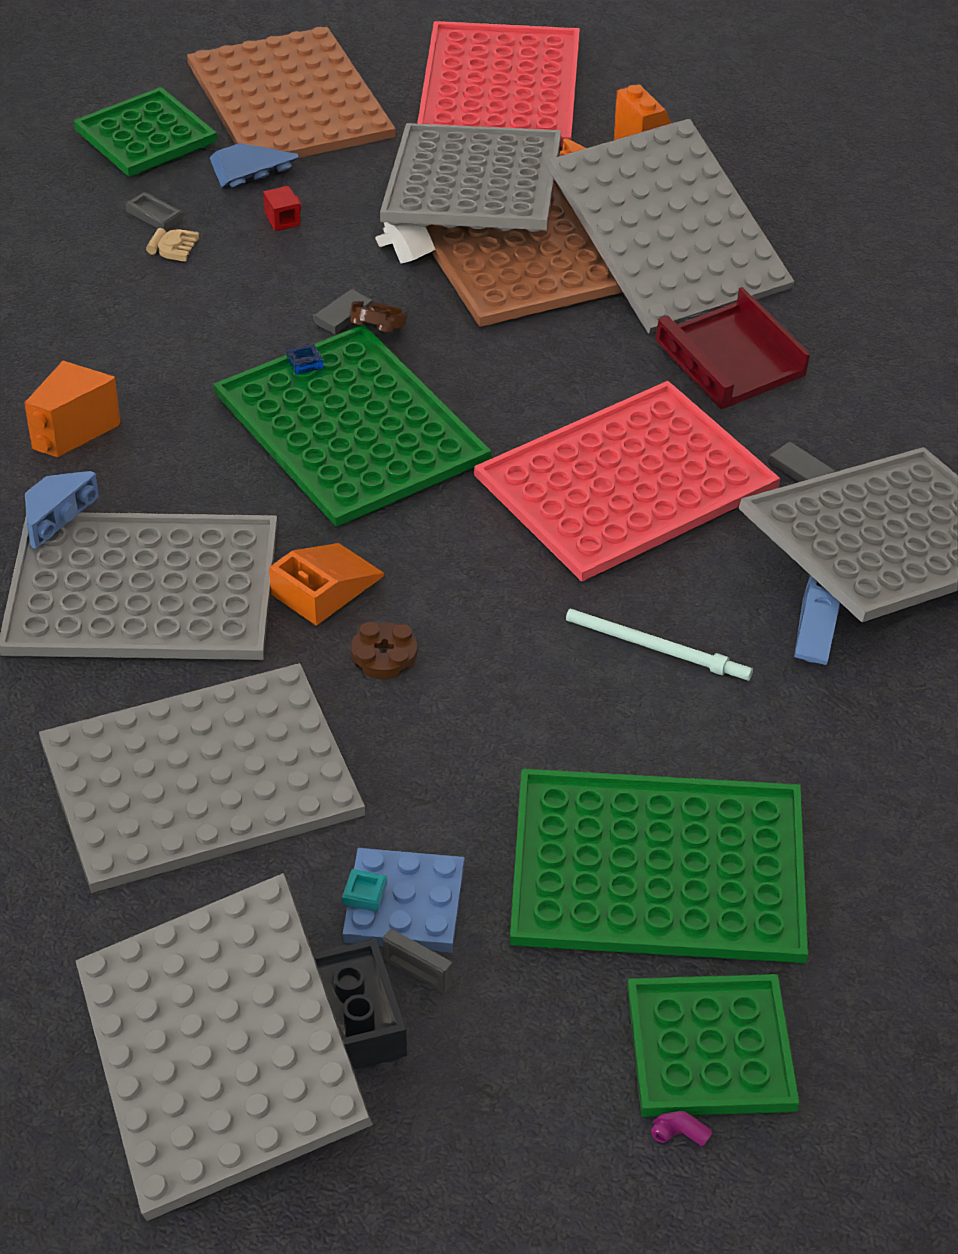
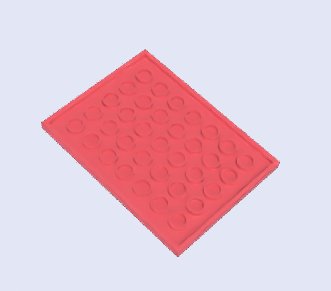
[417,21,580,147]
[474,381,780,582]

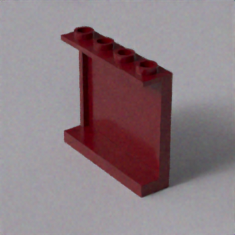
[655,287,810,410]

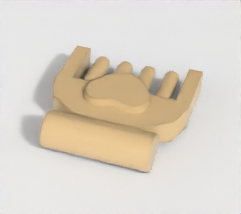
[146,228,200,262]

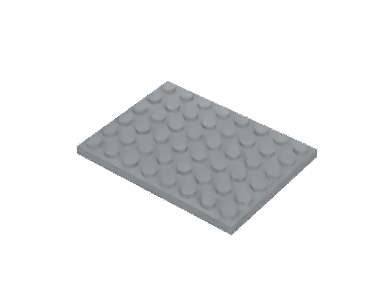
[547,118,795,334]
[380,123,561,232]
[738,447,958,622]
[0,512,278,660]
[39,663,365,893]
[75,873,373,1221]

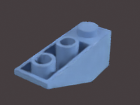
[209,143,299,188]
[794,575,840,665]

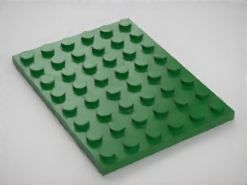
[213,325,491,527]
[510,769,808,963]

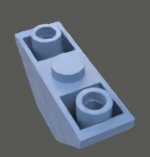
[25,471,99,549]

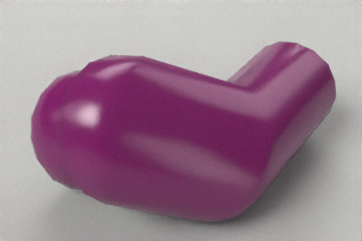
[651,1111,713,1147]

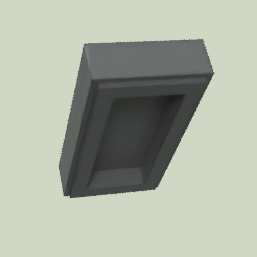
[125,192,183,231]
[314,289,372,334]
[769,442,836,482]
[383,928,453,993]

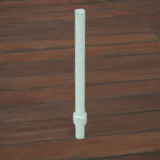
[566,608,753,681]

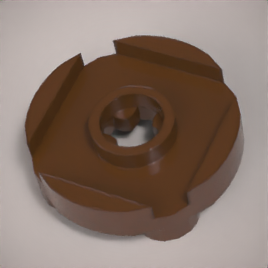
[350,301,408,332]
[351,622,417,679]

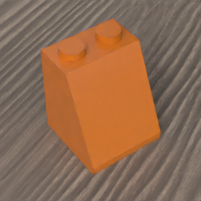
[614,84,672,140]
[24,361,121,457]

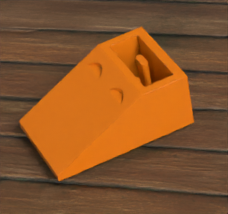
[269,543,384,626]

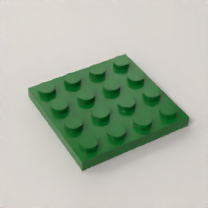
[73,87,217,177]
[627,974,799,1117]

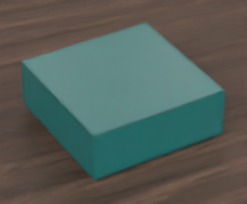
[342,869,387,912]

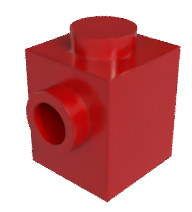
[263,186,301,231]

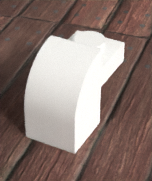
[375,222,435,264]

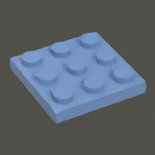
[342,848,465,953]

